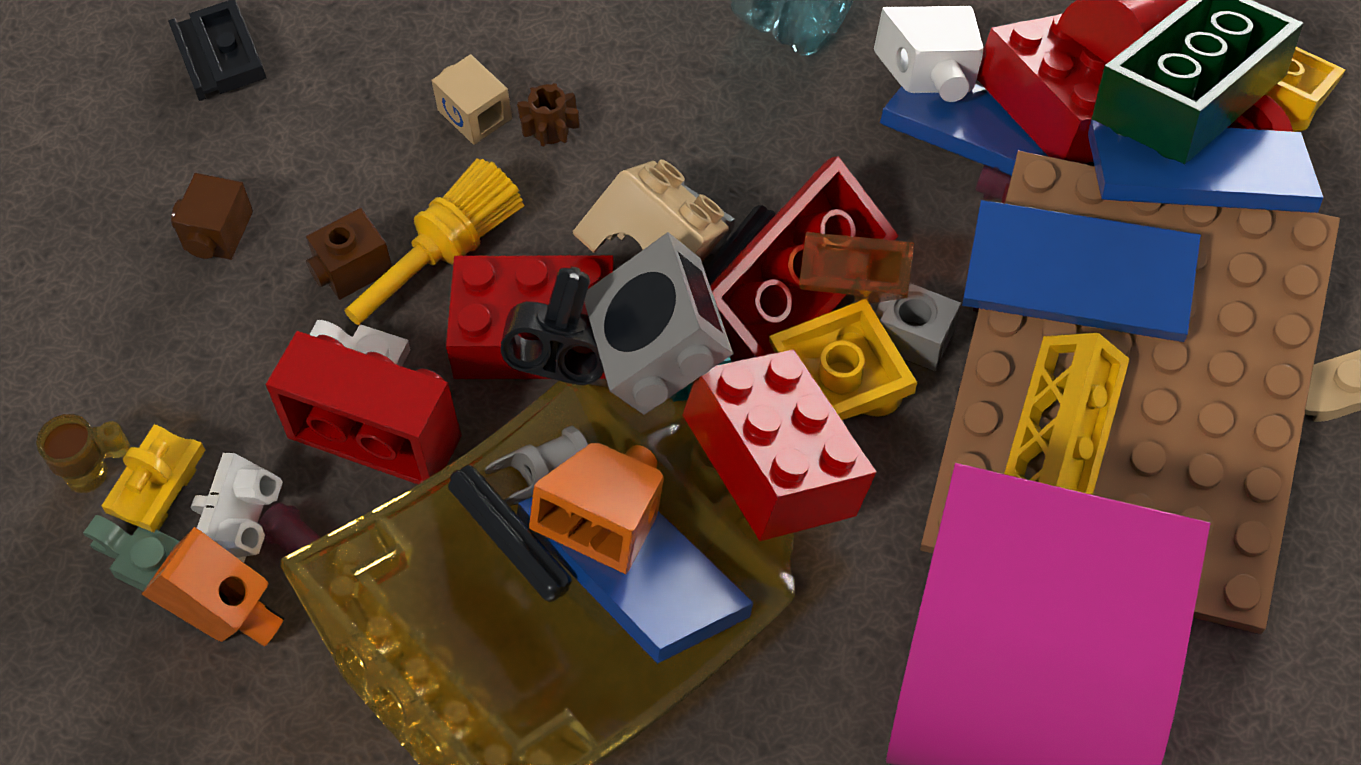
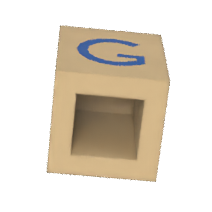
[432,54,512,145]

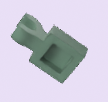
[83,515,180,591]

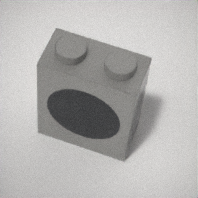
[584,232,733,415]

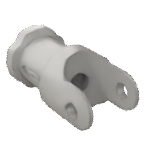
[484,425,588,507]

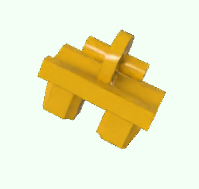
[101,424,206,533]

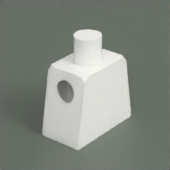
[874,6,983,102]

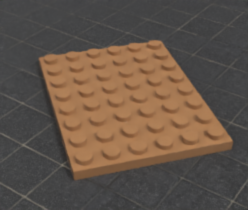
[920,150,1340,634]

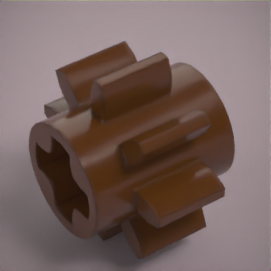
[517,83,580,147]

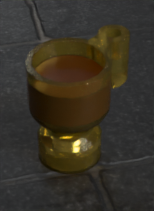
[36,414,130,493]

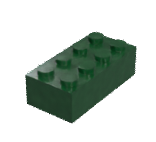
[1092,0,1304,165]

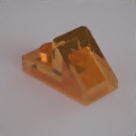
[799,232,914,304]

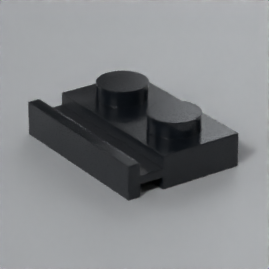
[168,0,266,101]

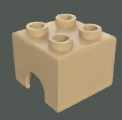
[573,160,729,262]

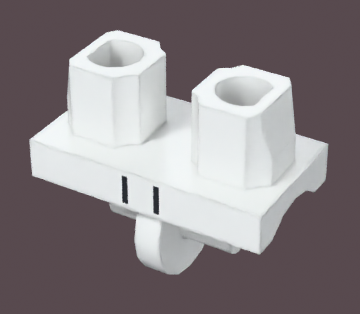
[191,453,283,563]

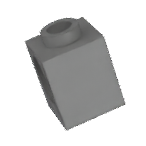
[875,280,961,371]

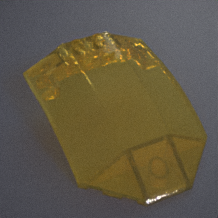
[280,381,795,765]

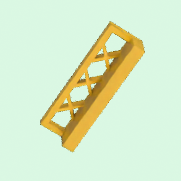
[1004,333,1129,495]

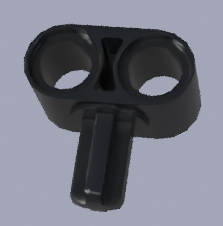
[501,266,604,385]

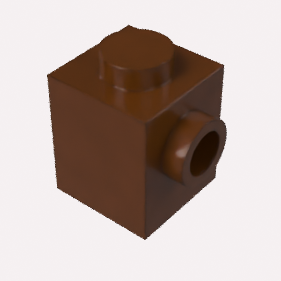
[171,173,253,260]
[306,208,392,300]

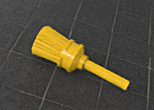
[344,158,525,325]

